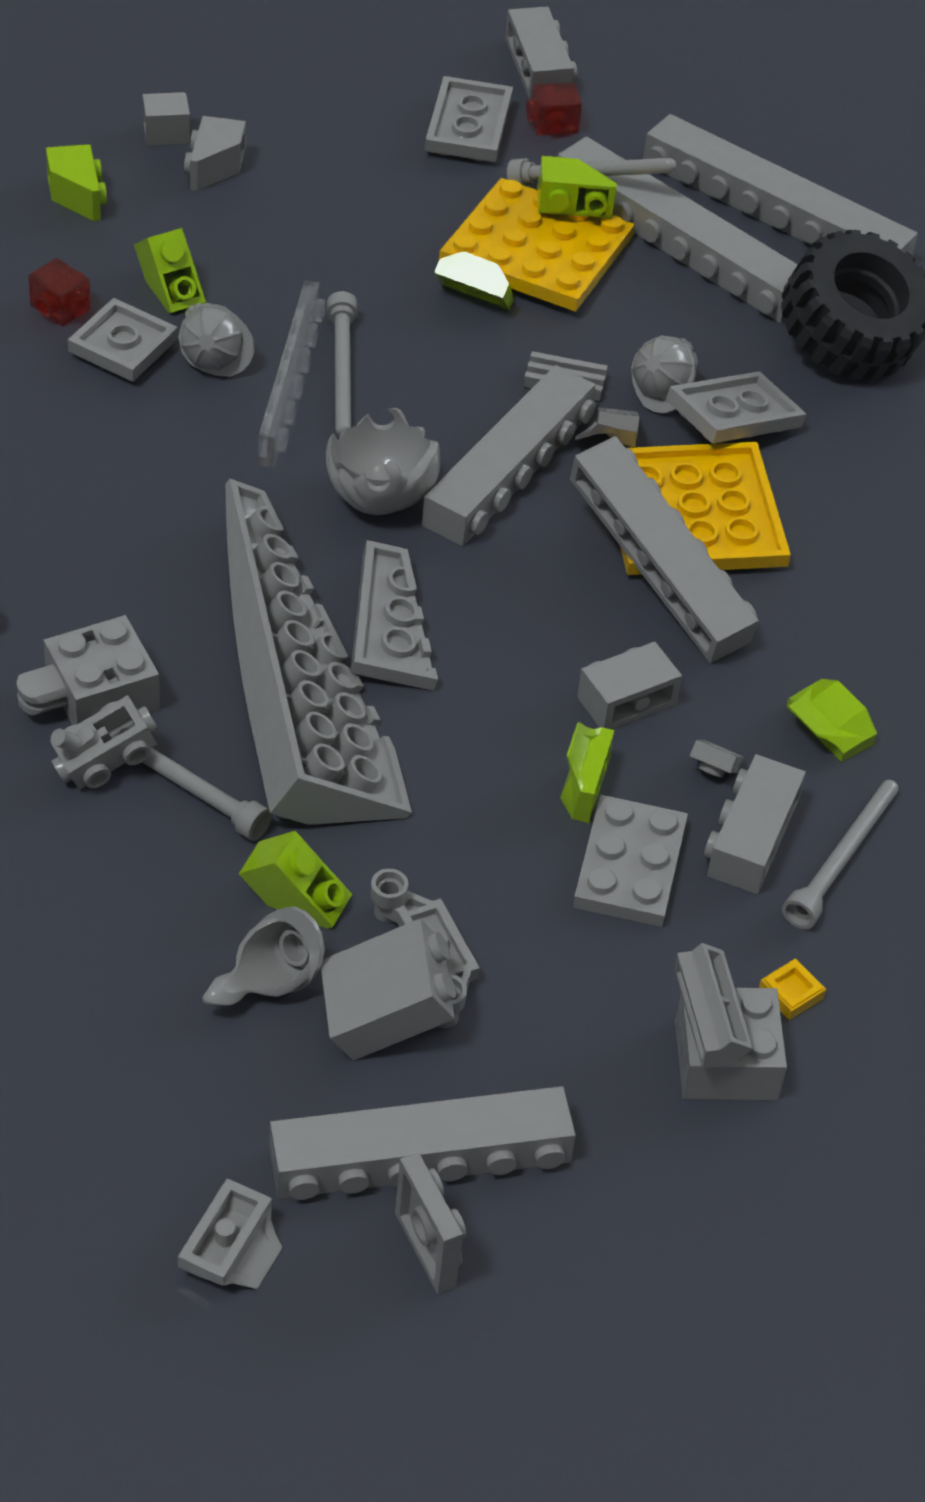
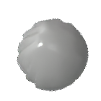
[326,408,441,515]

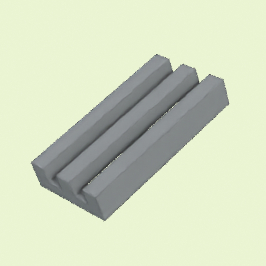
[523,351,608,401]

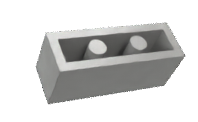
[505,6,577,101]
[704,754,806,895]

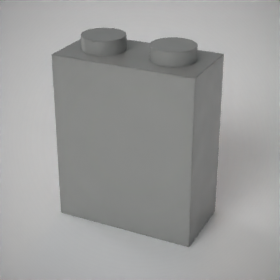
[321,918,456,1061]

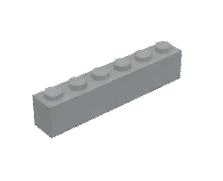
[422,365,596,547]
[570,436,759,664]
[269,1086,576,1200]

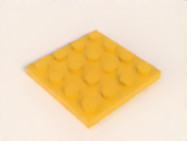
[438,178,635,312]
[620,442,791,575]

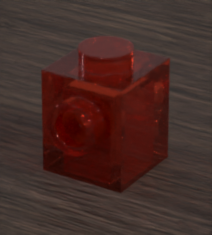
[526,83,582,136]
[28,258,91,327]

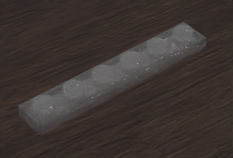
[258,281,325,468]

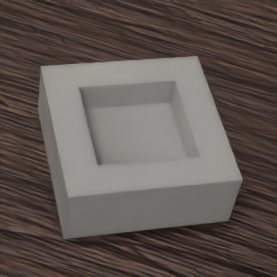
[690,740,744,778]

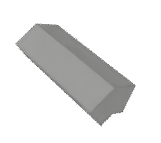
[674,943,753,1069]

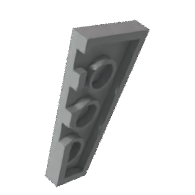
[350,540,438,691]

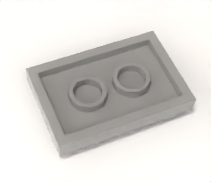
[425,76,513,162]
[666,371,807,444]
[573,794,688,927]

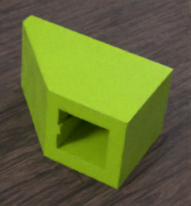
[46,144,107,221]
[537,156,617,218]
[134,228,206,314]
[239,831,352,929]

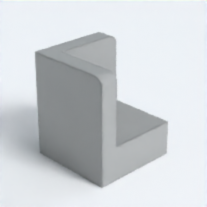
[142,92,190,146]

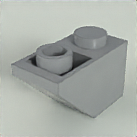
[184,116,246,191]

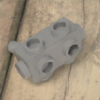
[50,695,158,790]

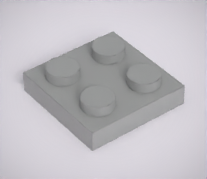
[68,298,178,382]
[395,1152,466,1295]

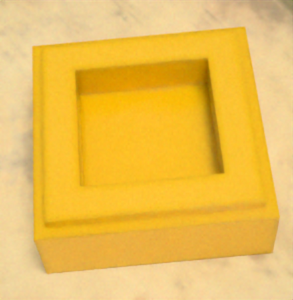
[759,958,827,1021]

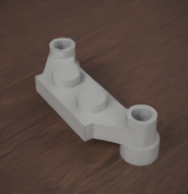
[370,869,480,1029]

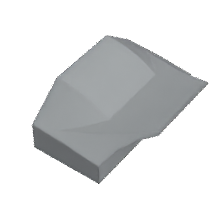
[575,407,640,447]
[178,1178,283,1290]

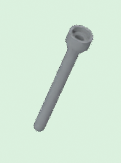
[507,158,676,187]
[327,291,358,436]
[142,748,272,841]
[782,780,898,929]

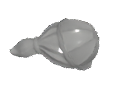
[178,303,255,377]
[631,335,698,414]
[202,906,325,1006]

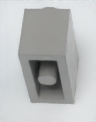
[577,642,682,729]

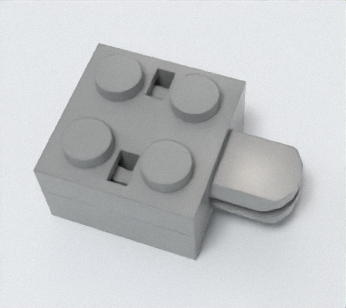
[16,615,160,725]

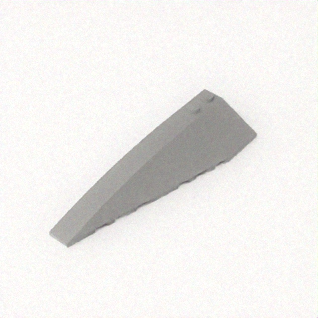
[225,478,412,825]

